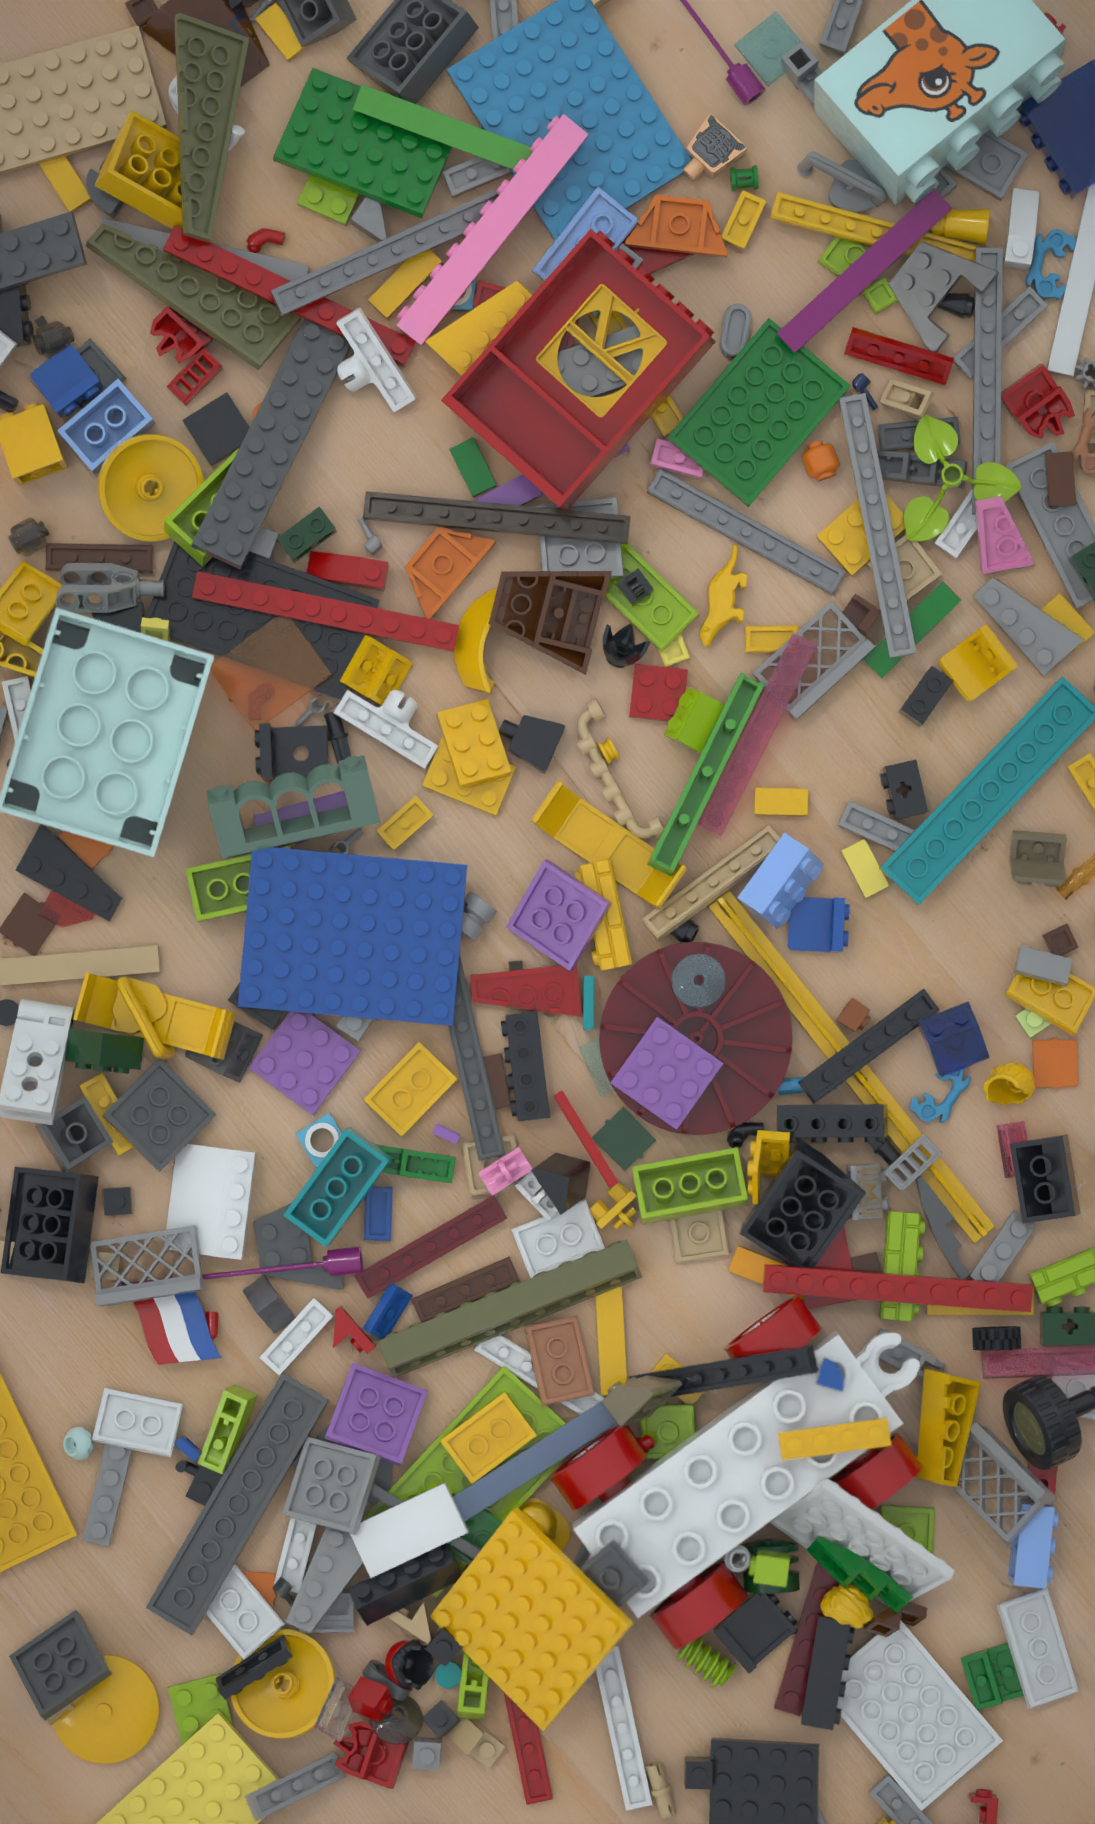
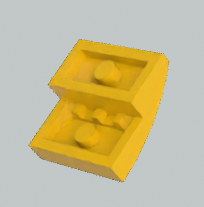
[340,635,413,706]

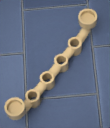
[577,698,665,840]

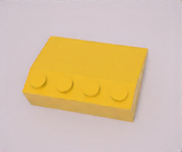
[95,110,183,229]

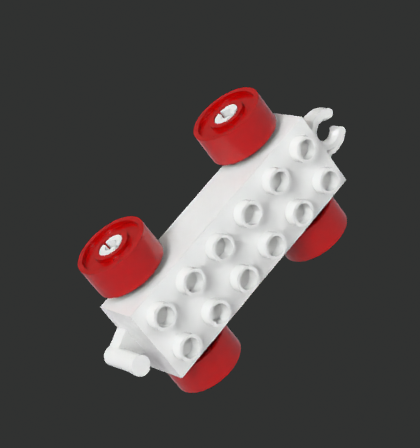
[549,1295,923,1650]

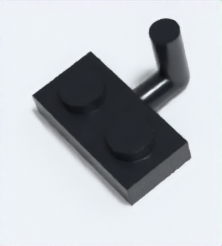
[175,1458,232,1506]

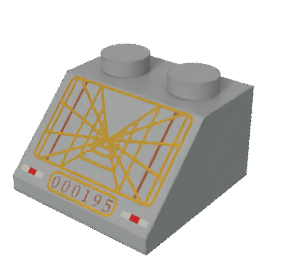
[846,1164,887,1220]

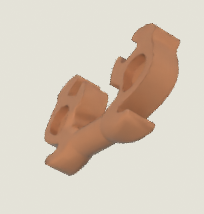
[1072,408,1095,474]

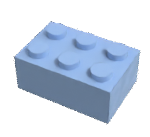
[57,379,156,475]
[738,832,824,930]
[1008,1499,1058,1589]

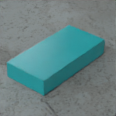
[583,976,595,1030]

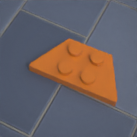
[625,194,728,258]
[405,526,496,619]

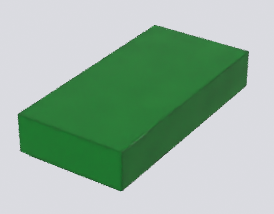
[449,438,497,497]

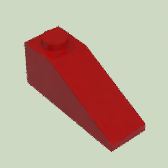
[306,551,389,592]

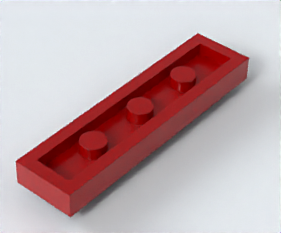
[844,327,954,385]

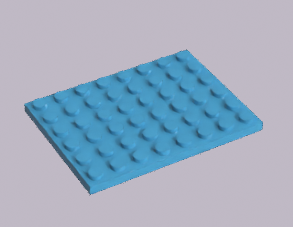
[446,0,692,241]

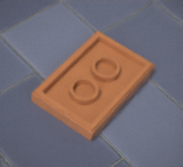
[524,1316,595,1406]

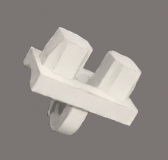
[515,1171,558,1221]

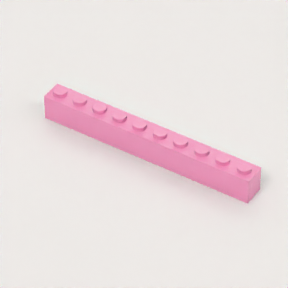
[396,114,589,345]

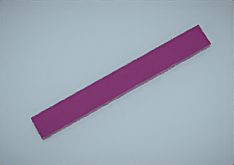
[777,188,952,354]

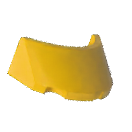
[454,587,497,695]

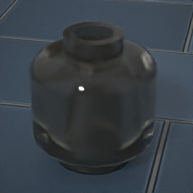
[33,321,74,359]
[8,517,50,557]

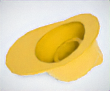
[519,1498,571,1550]

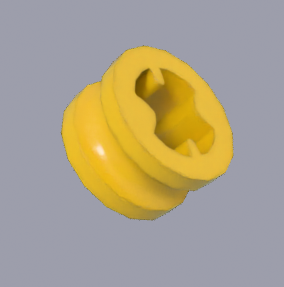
[597,738,620,765]

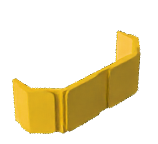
[531,781,687,909]
[73,972,236,1060]

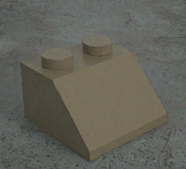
[602,1375,683,1426]

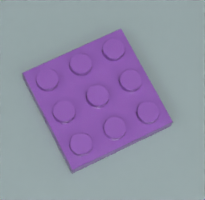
[506,859,612,971]
[248,1011,361,1115]
[610,1017,723,1130]
[325,1363,428,1466]

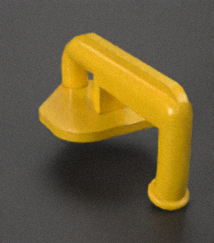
[113,977,175,1060]

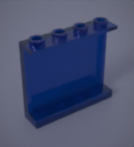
[1017,59,1095,199]

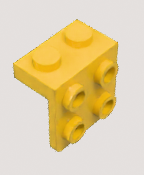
[938,624,1018,702]
[747,1130,790,1204]

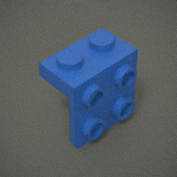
[30,345,103,417]
[788,897,850,953]

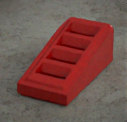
[167,347,223,406]

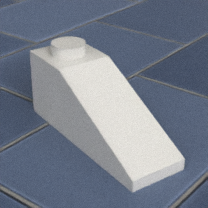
[1002,188,1039,271]

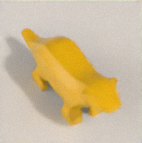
[699,544,747,647]

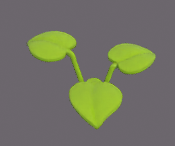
[904,414,1021,542]

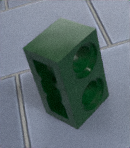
[277,506,337,563]

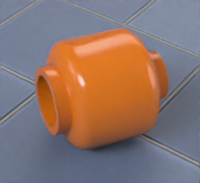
[801,440,840,482]

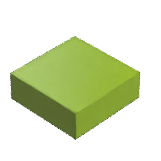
[862,277,898,315]

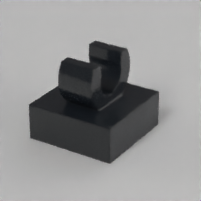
[616,568,654,606]

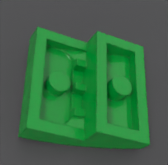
[961,1642,1024,1710]

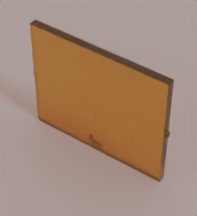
[210,616,332,732]

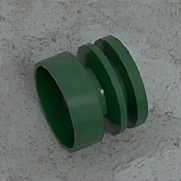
[742,1539,800,1594]

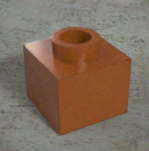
[836,998,871,1032]

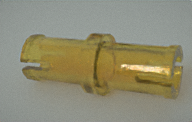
[1055,853,1095,900]

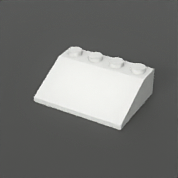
[164,1144,257,1260]

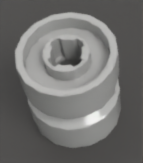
[461,891,497,941]

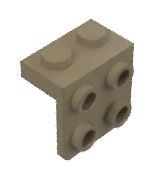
[1009,830,1067,887]

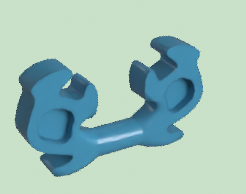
[1026,229,1076,300]
[909,1055,971,1123]

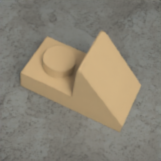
[879,378,934,421]
[386,1600,432,1644]
[447,1718,506,1768]

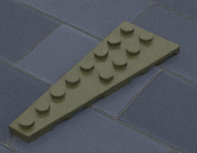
[174,13,249,242]
[86,224,302,370]

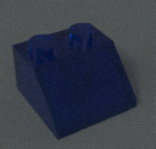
[919,1001,989,1077]

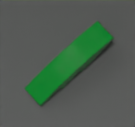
[863,581,961,678]
[375,1144,456,1183]
[806,1536,913,1614]

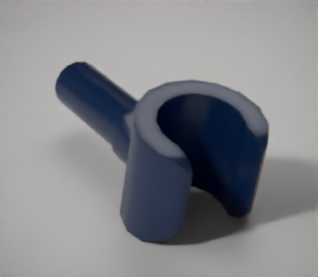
[852,373,878,410]

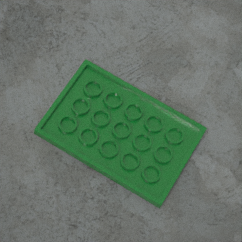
[273,68,452,219]
[667,318,851,507]

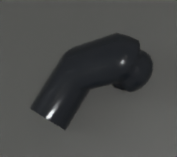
[727,1122,763,1149]

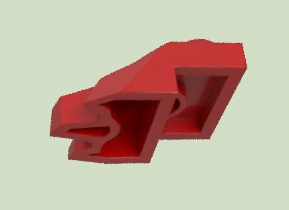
[150,306,214,363]
[1001,364,1075,439]
[333,1721,411,1789]

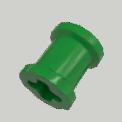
[730,165,759,191]

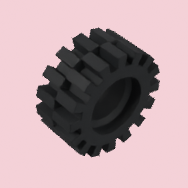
[972,1326,1021,1351]

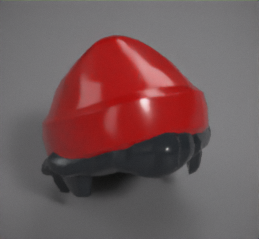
[385,1640,434,1690]

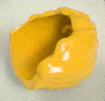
[983,1062,1035,1105]
[821,1584,874,1629]

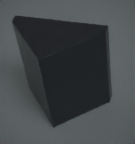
[531,1153,590,1215]

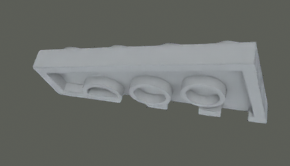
[973,577,1085,675]

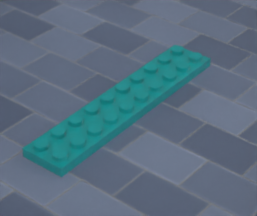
[879,676,1095,905]

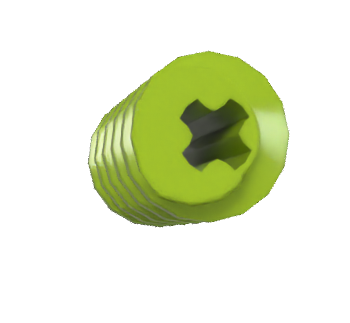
[676,1636,737,1688]

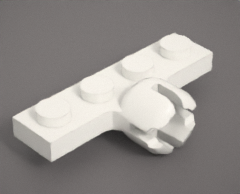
[336,307,417,412]
[333,690,438,769]

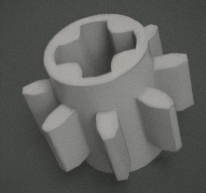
[1074,357,1095,390]

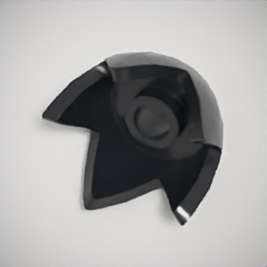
[602,624,650,668]

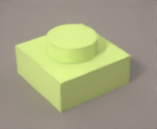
[1015,1008,1052,1038]

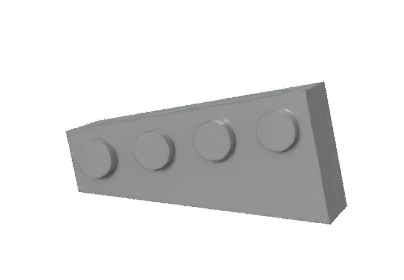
[286,1527,364,1634]

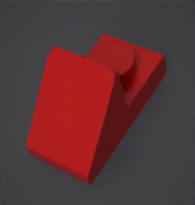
[333,1306,376,1354]

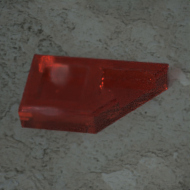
[38,891,95,928]

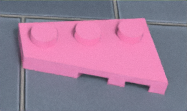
[975,496,1035,574]

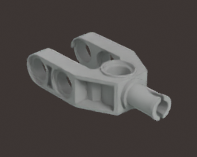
[56,563,165,613]

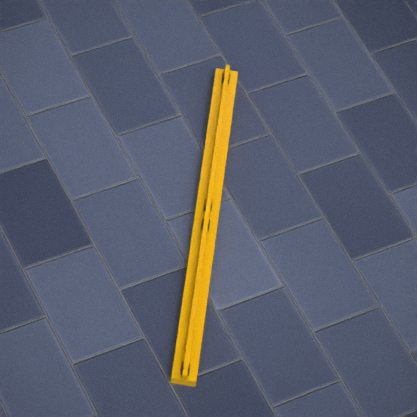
[708,891,995,1243]

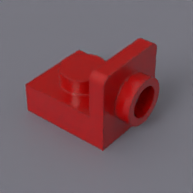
[969,1789,999,1824]

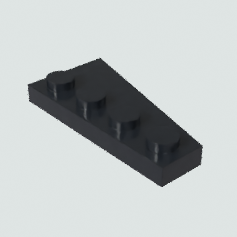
[15,824,123,922]

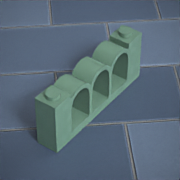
[206,755,380,858]

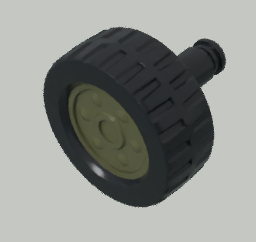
[1002,1376,1095,1470]

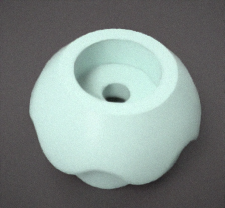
[63,1427,93,1460]

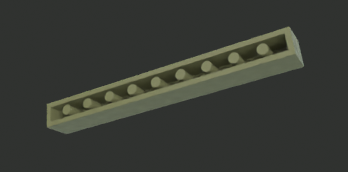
[378,1240,642,1378]

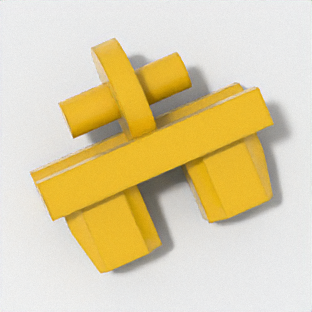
[589,1183,637,1230]

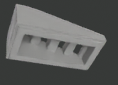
[884,1134,942,1191]

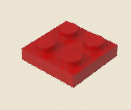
[629,664,688,722]

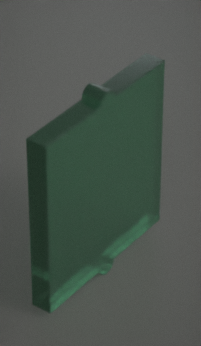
[592,1107,656,1171]

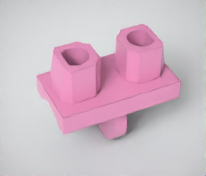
[478,1147,533,1196]

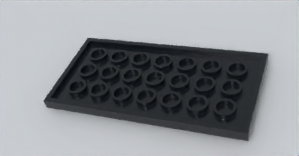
[145,541,380,700]

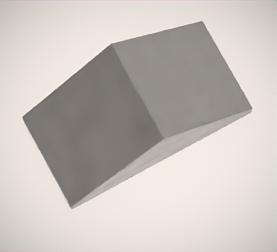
[351,197,387,242]
[243,1275,296,1334]

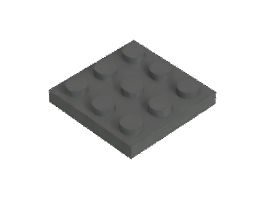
[102,1058,217,1172]
[9,1610,112,1720]

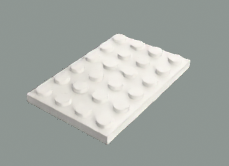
[770,1478,955,1608]
[837,1621,1003,1811]

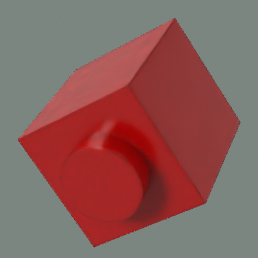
[347,1676,394,1723]

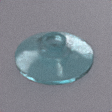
[672,954,726,1008]

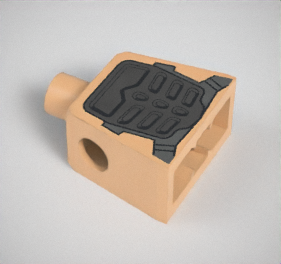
[683,113,747,181]

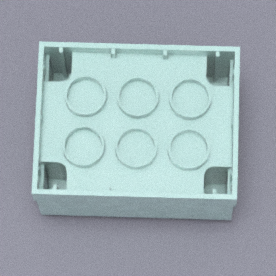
[0,608,214,857]

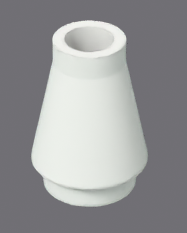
[723,1545,751,1572]

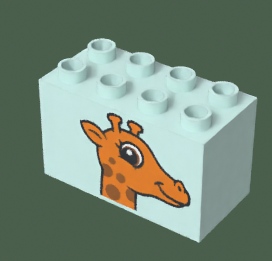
[814,0,1066,206]

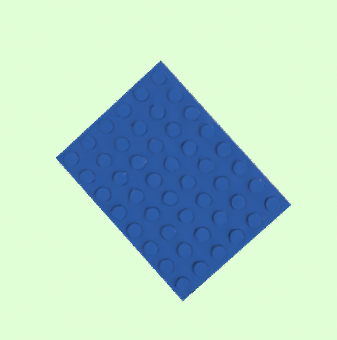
[238,847,467,1026]

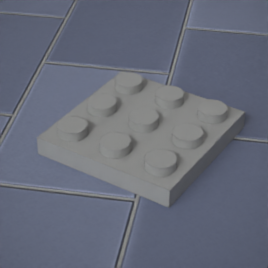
[537,497,624,579]
[282,1437,381,1535]

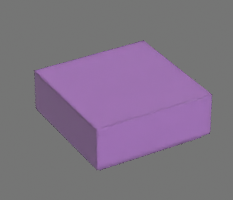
[432,1124,460,1144]

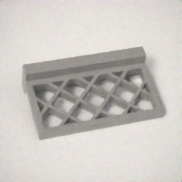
[752,601,875,721]
[90,1226,206,1307]
[953,1422,1056,1544]

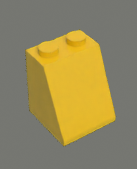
[0,403,69,486]

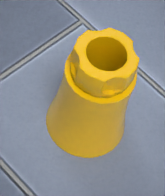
[932,208,990,246]

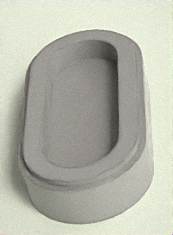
[720,304,751,358]

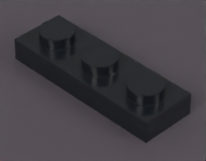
[216,1635,293,1699]

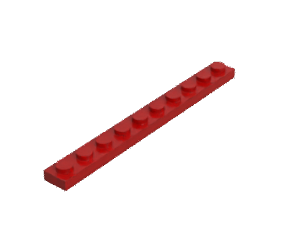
[163,225,416,366]
[192,571,459,652]
[762,1264,1033,1312]

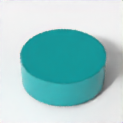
[435,1661,462,1688]

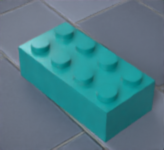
[283,1127,393,1247]

